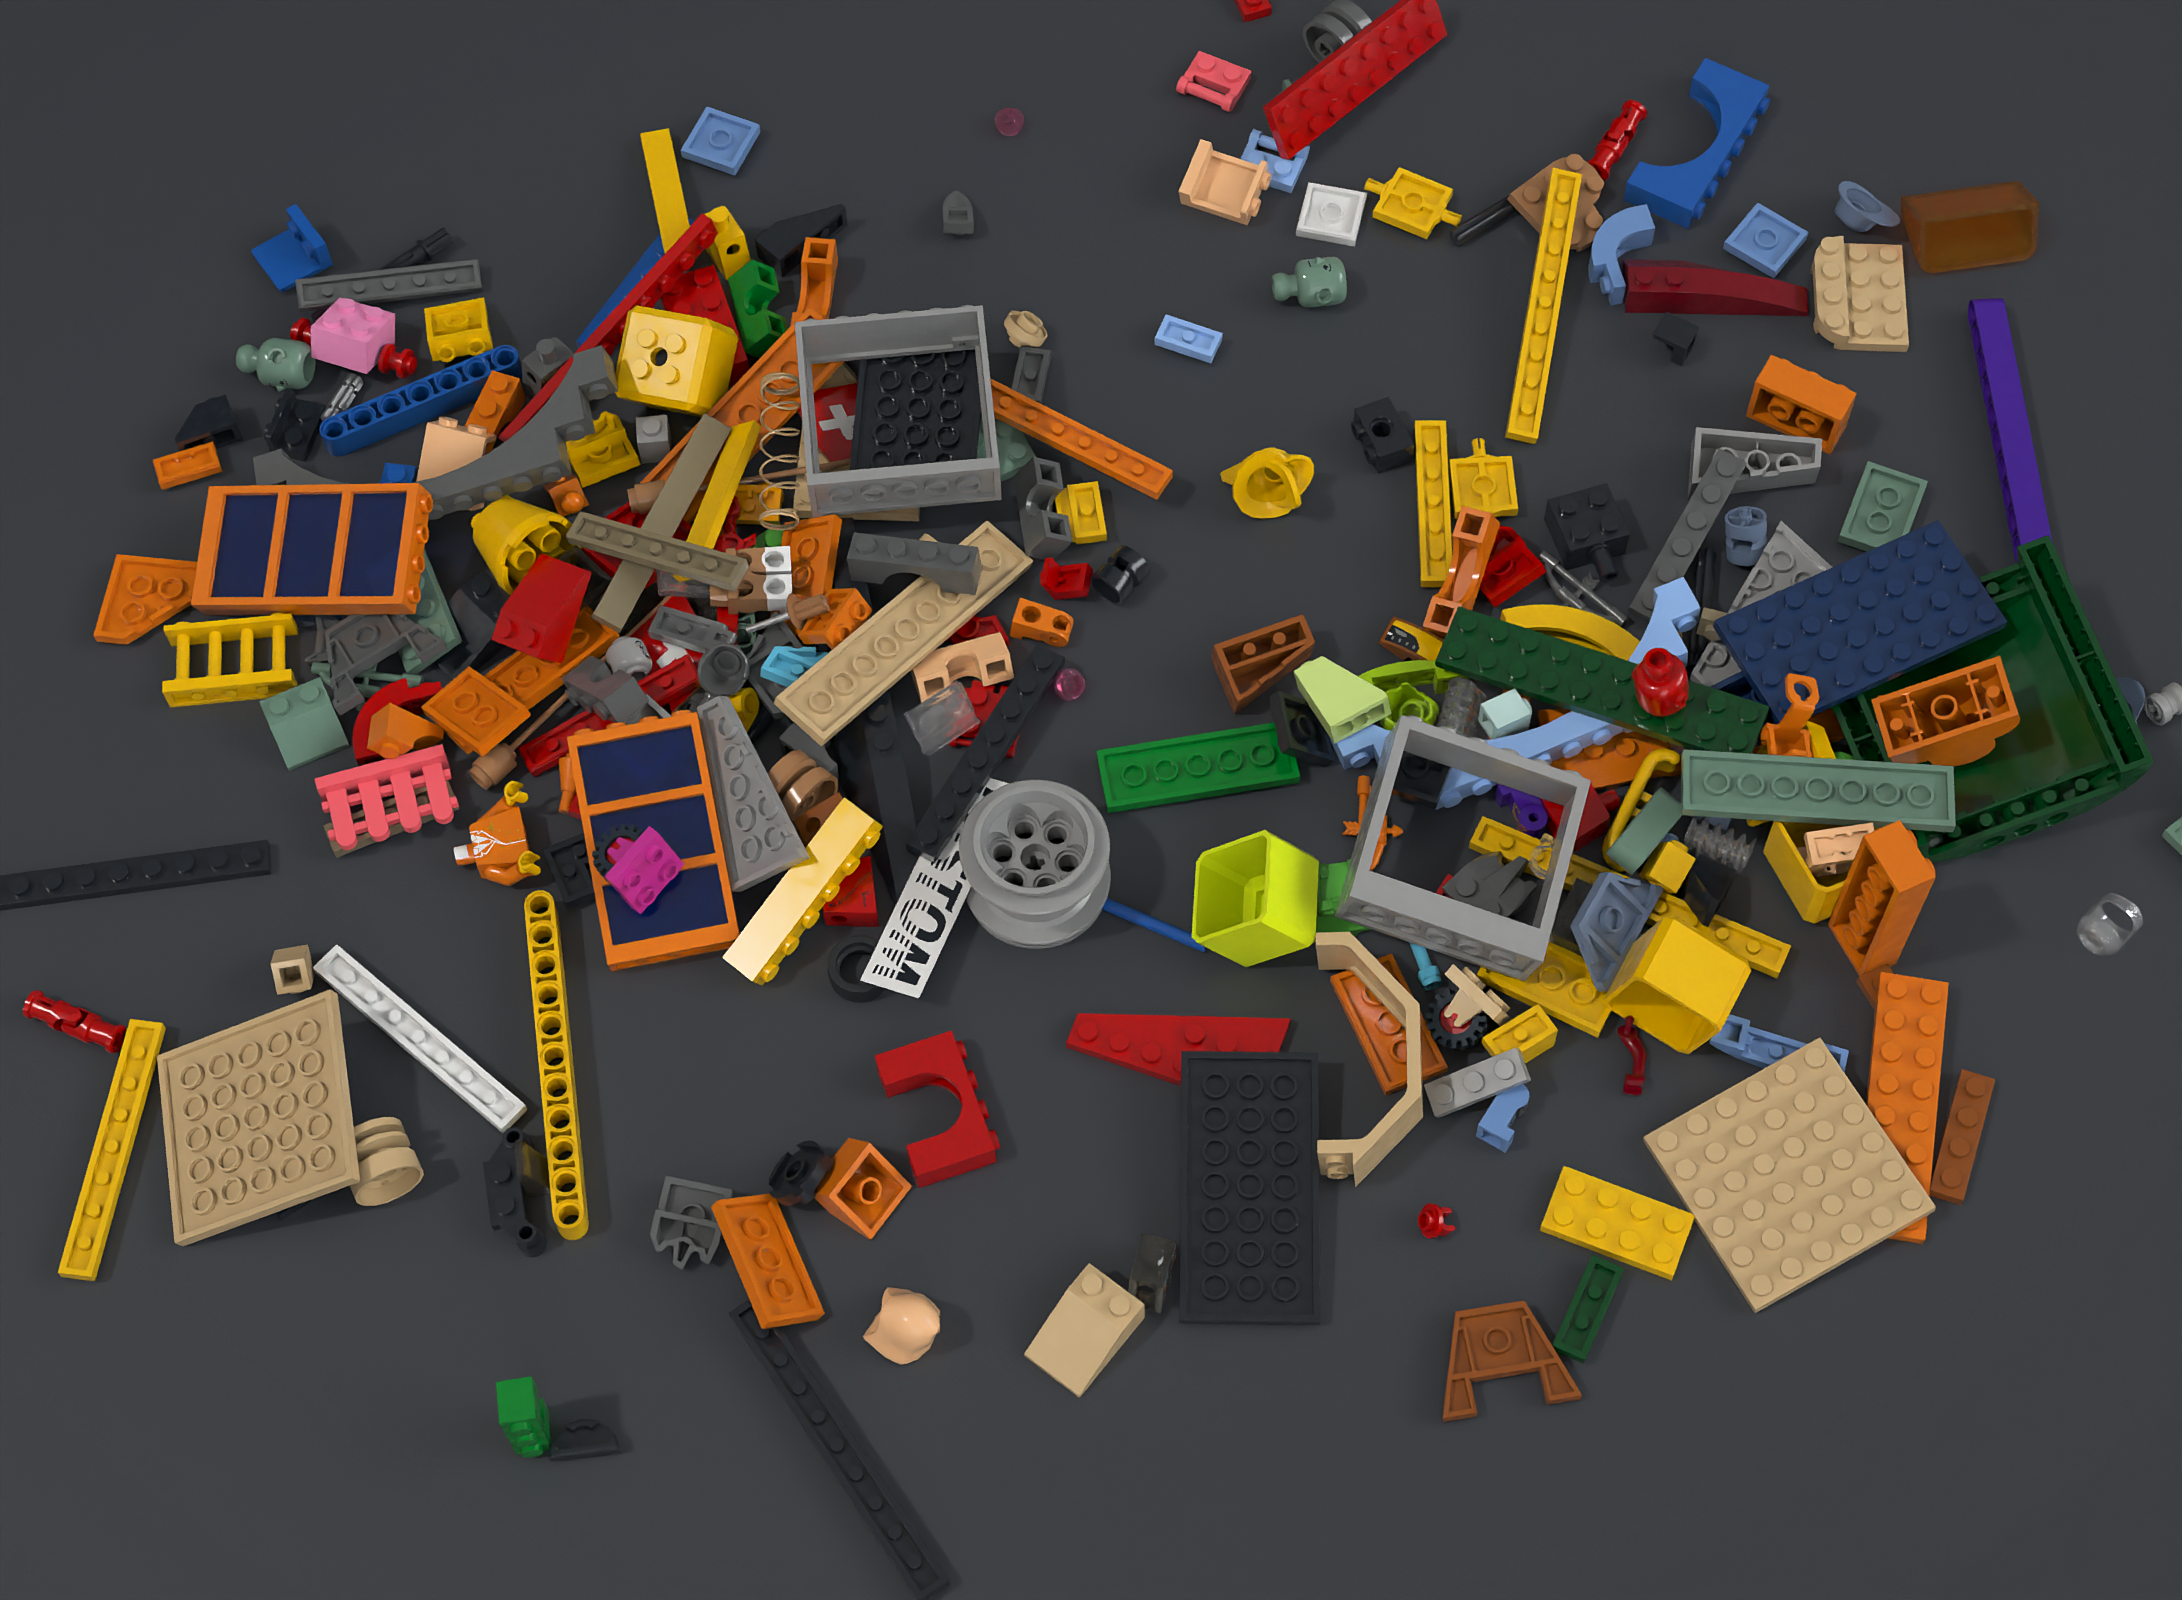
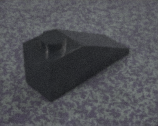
[755,204,848,277]

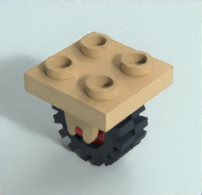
[1426,964,1512,1051]

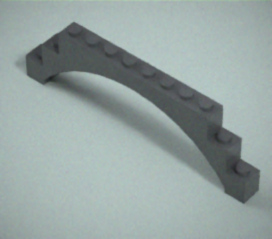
[253,345,618,548]

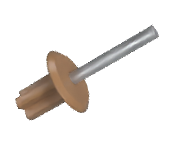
[746,593,830,633]

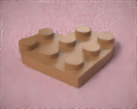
[1507,154,1604,252]

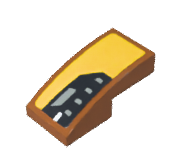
[1378,617,1444,661]

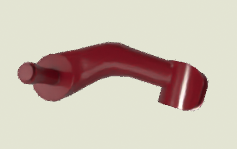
[1617,1015,1647,1096]

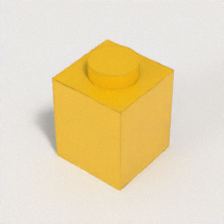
[1639,840,1696,893]

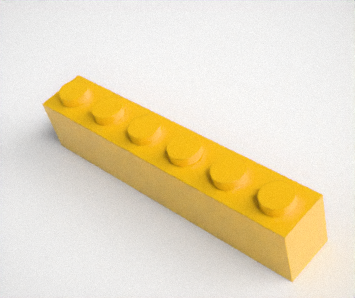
[722,797,883,986]

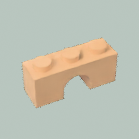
[911,632,1014,704]

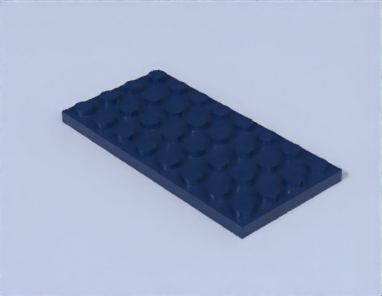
[1713,520,2007,724]

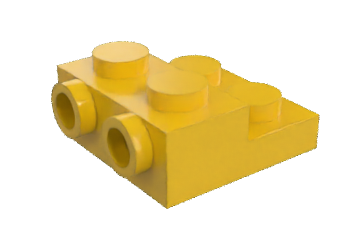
[424,297,493,362]

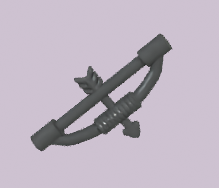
[1538,550,1629,628]

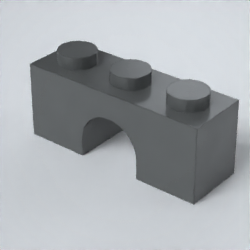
[1013,457,1072,560]
[561,656,649,723]

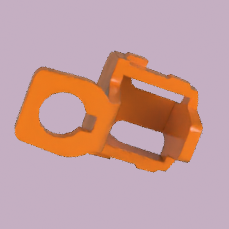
[1760,673,1819,757]

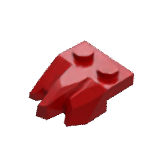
[1478,526,1546,608]

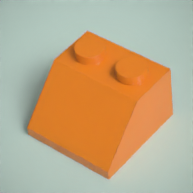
[814,1138,912,1240]

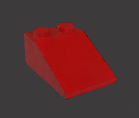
[491,553,592,663]

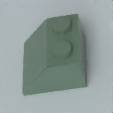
[259,677,350,771]

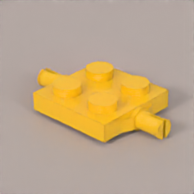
[1364,167,1462,240]
[1449,438,1518,519]

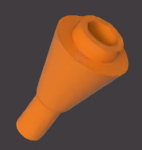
[559,753,590,815]

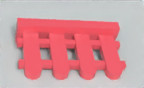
[314,744,459,850]

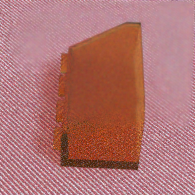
[1901,181,2039,273]

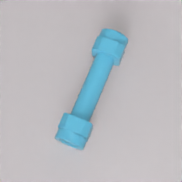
[1409,942,1443,991]

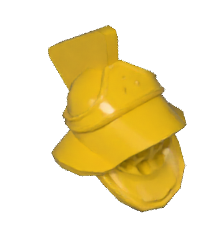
[1220,447,1314,519]

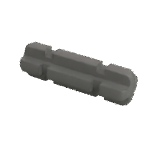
[321,373,363,422]

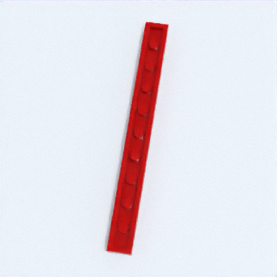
[498,213,719,444]

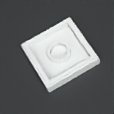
[1296,182,1367,247]

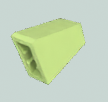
[1294,656,1391,744]

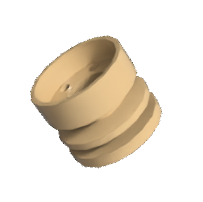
[350,1117,424,1206]

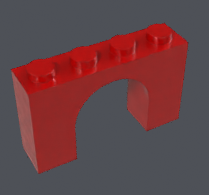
[874,1030,1000,1188]

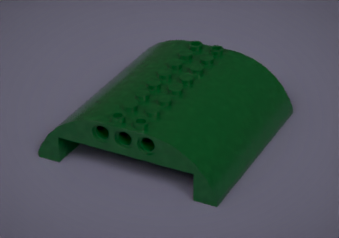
[1832,535,2154,862]

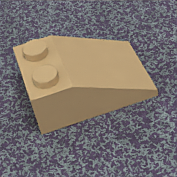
[1024,1263,1145,1398]

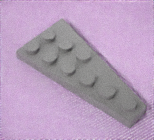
[1690,521,1832,687]
[697,695,810,892]

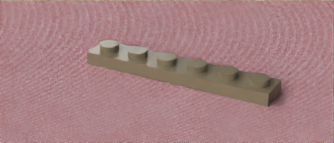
[566,511,749,592]

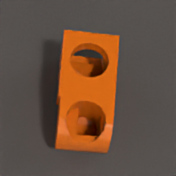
[1010,598,1074,647]

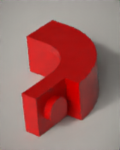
[353,678,443,766]

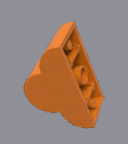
[1871,656,2020,766]

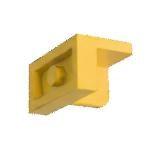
[1482,1004,1558,1063]

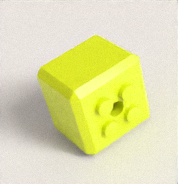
[1192,830,1319,967]

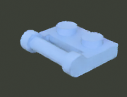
[1241,129,1310,193]

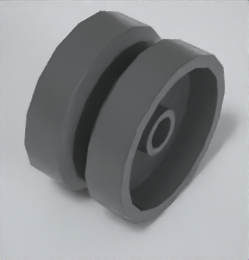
[1303,0,1372,63]

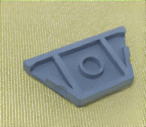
[1570,872,1663,992]

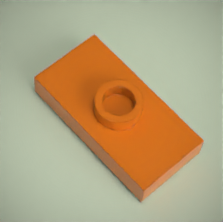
[153,441,223,490]

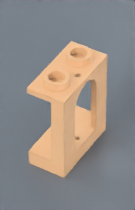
[1797,823,1875,879]

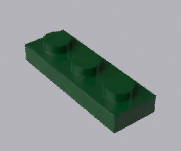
[1552,1254,1625,1364]

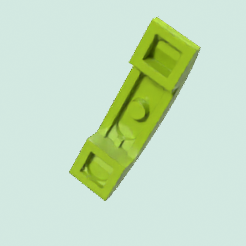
[1358,660,1469,695]

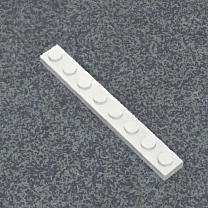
[313,945,527,1134]

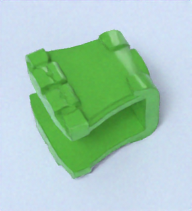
[1316,859,1371,936]

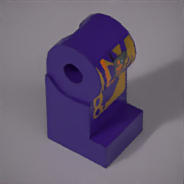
[1494,784,1548,839]

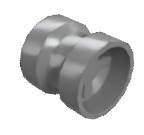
[2143,682,2182,726]

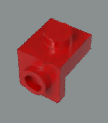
[1040,557,1093,600]

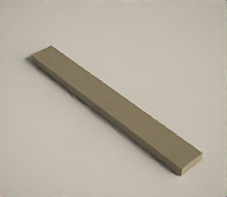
[591,413,732,633]

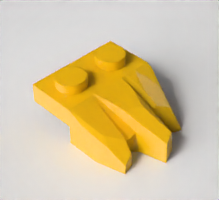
[566,411,640,488]

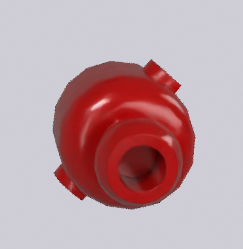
[1631,648,1689,717]

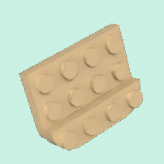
[1810,236,1909,352]

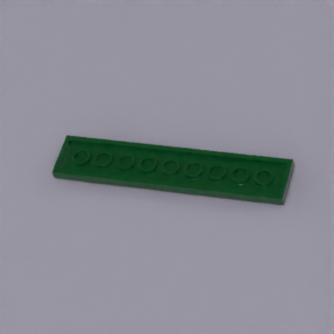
[1435,606,1770,754]

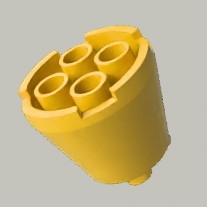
[471,495,582,595]

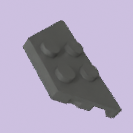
[746,611,803,719]

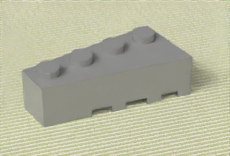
[1687,427,1822,500]

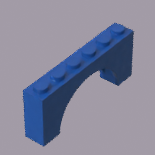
[1623,58,1770,229]

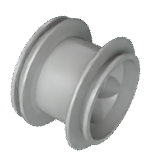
[959,779,1111,949]

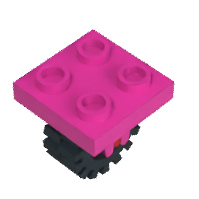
[592,824,685,914]

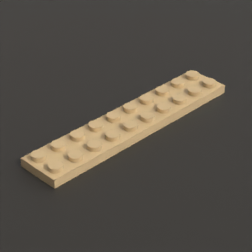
[774,521,1033,747]

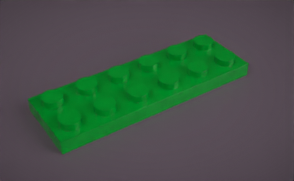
[1096,722,1300,813]

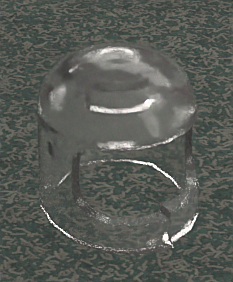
[2077,893,2143,956]

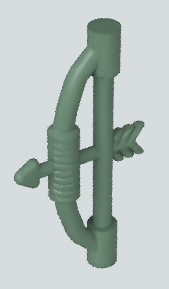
[311,662,424,711]

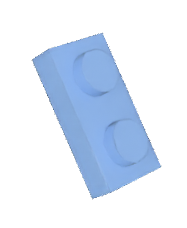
[1155,314,1223,363]

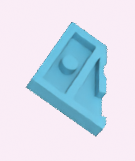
[760,646,829,687]

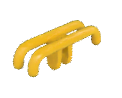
[1602,748,1681,872]

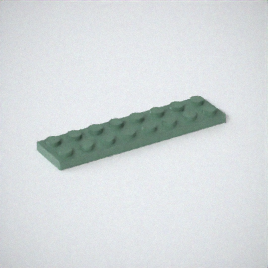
[1681,749,1956,832]

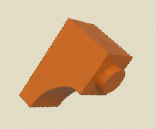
[367,703,444,759]

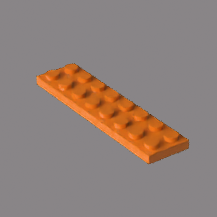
[640,307,845,524]
[1866,972,1949,1244]

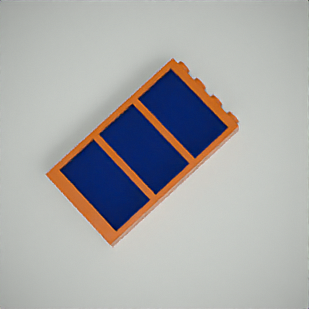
[191,483,433,615]
[567,710,740,972]

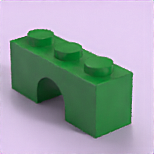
[728,259,788,358]
[496,1376,552,1458]

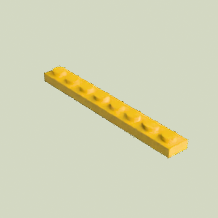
[58,1019,166,1282]

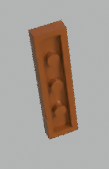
[1930,1069,1995,1205]

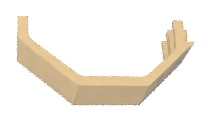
[1316,932,1423,1187]

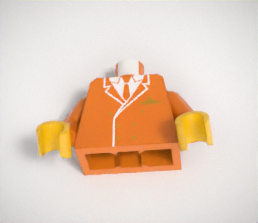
[454,781,540,886]

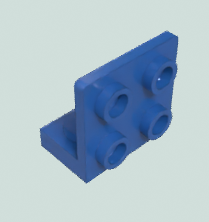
[251,204,333,293]

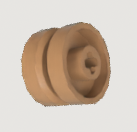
[768,749,839,834]

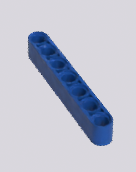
[319,345,522,457]

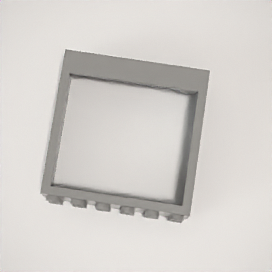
[795,305,1002,517]
[1334,715,1591,981]

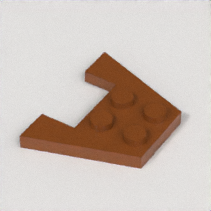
[1442,1300,1582,1422]

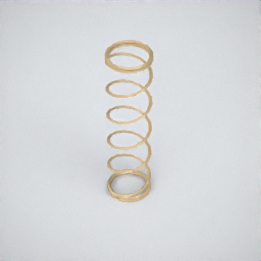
[759,372,800,530]

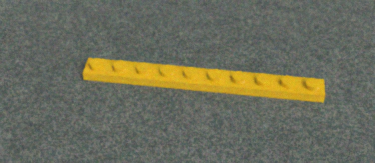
[1505,168,1582,444]
[1469,816,1791,979]

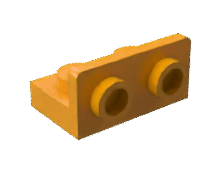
[734,481,785,525]

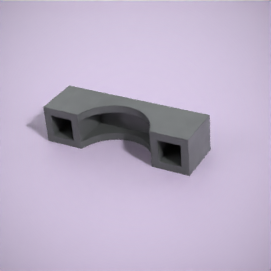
[847,532,982,595]

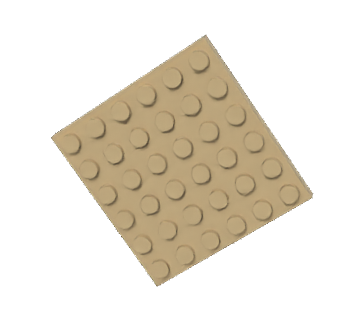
[157,990,360,1246]
[1643,1037,1936,1313]

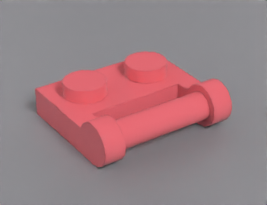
[1176,51,1252,113]

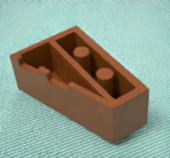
[1211,614,1315,715]

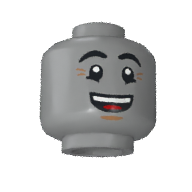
[606,636,652,682]

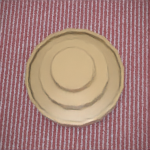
[1004,311,1048,348]

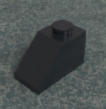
[175,394,243,451]
[1681,854,1737,927]

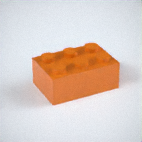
[1746,355,1857,454]

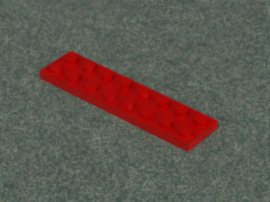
[1263,0,1447,160]

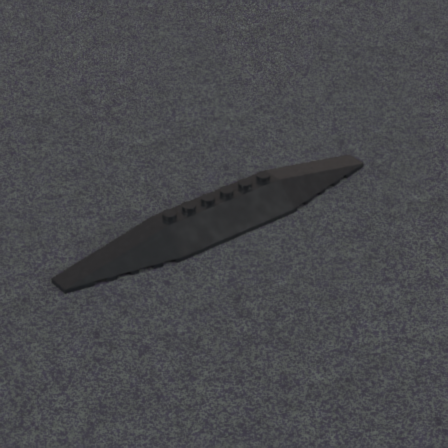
[813,518,919,906]

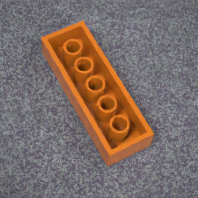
[1828,820,1936,976]

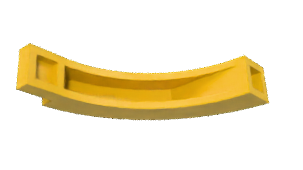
[1500,605,1640,661]

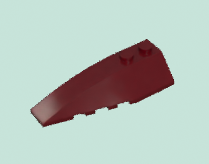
[1623,259,1808,316]

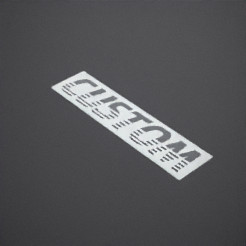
[860,778,1009,998]

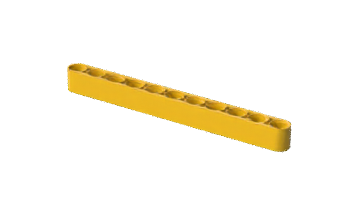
[524,890,589,1240]

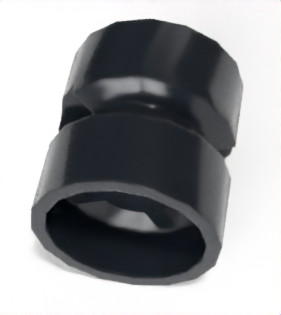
[1091,545,1150,605]

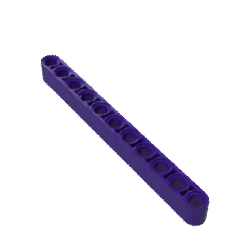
[1968,298,2053,563]

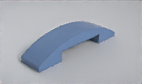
[1709,1014,1849,1072]

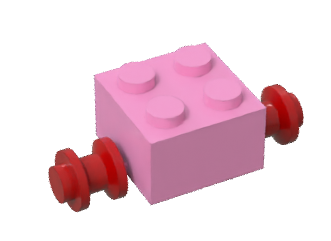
[290,297,417,379]

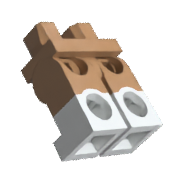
[710,546,792,615]

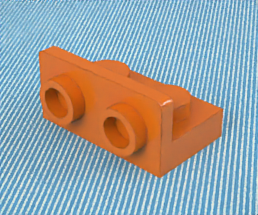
[798,588,872,650]

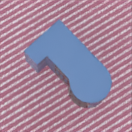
[1476,1084,1530,1153]

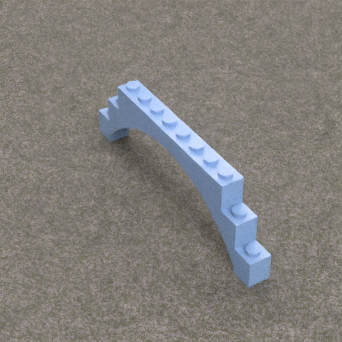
[1329,577,1701,810]

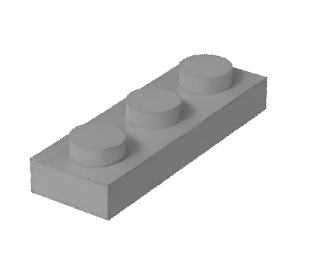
[1424,1047,1531,1118]

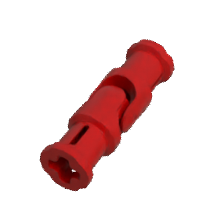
[1587,100,1647,181]
[23,990,127,1054]

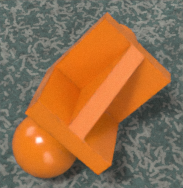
[543,474,589,517]

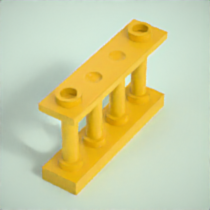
[162,613,298,708]

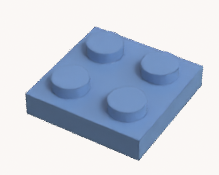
[681,107,761,176]
[1723,203,1808,279]

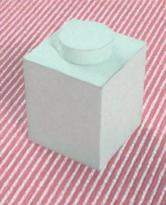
[1478,688,1532,739]

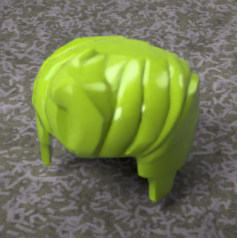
[1380,682,1439,731]

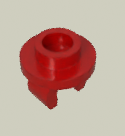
[1418,1203,1455,1238]

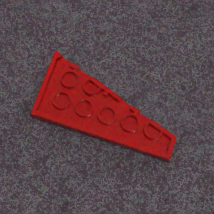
[1066,1013,1291,1086]

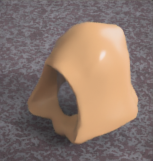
[863,1287,940,1365]

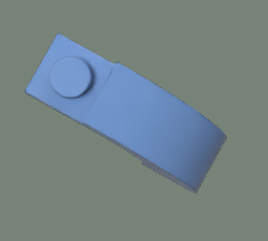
[1588,204,1655,305]

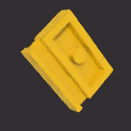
[1054,481,1107,544]

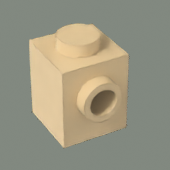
[270,945,315,995]

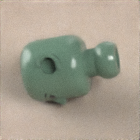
[1272,257,1347,308]
[236,338,316,392]

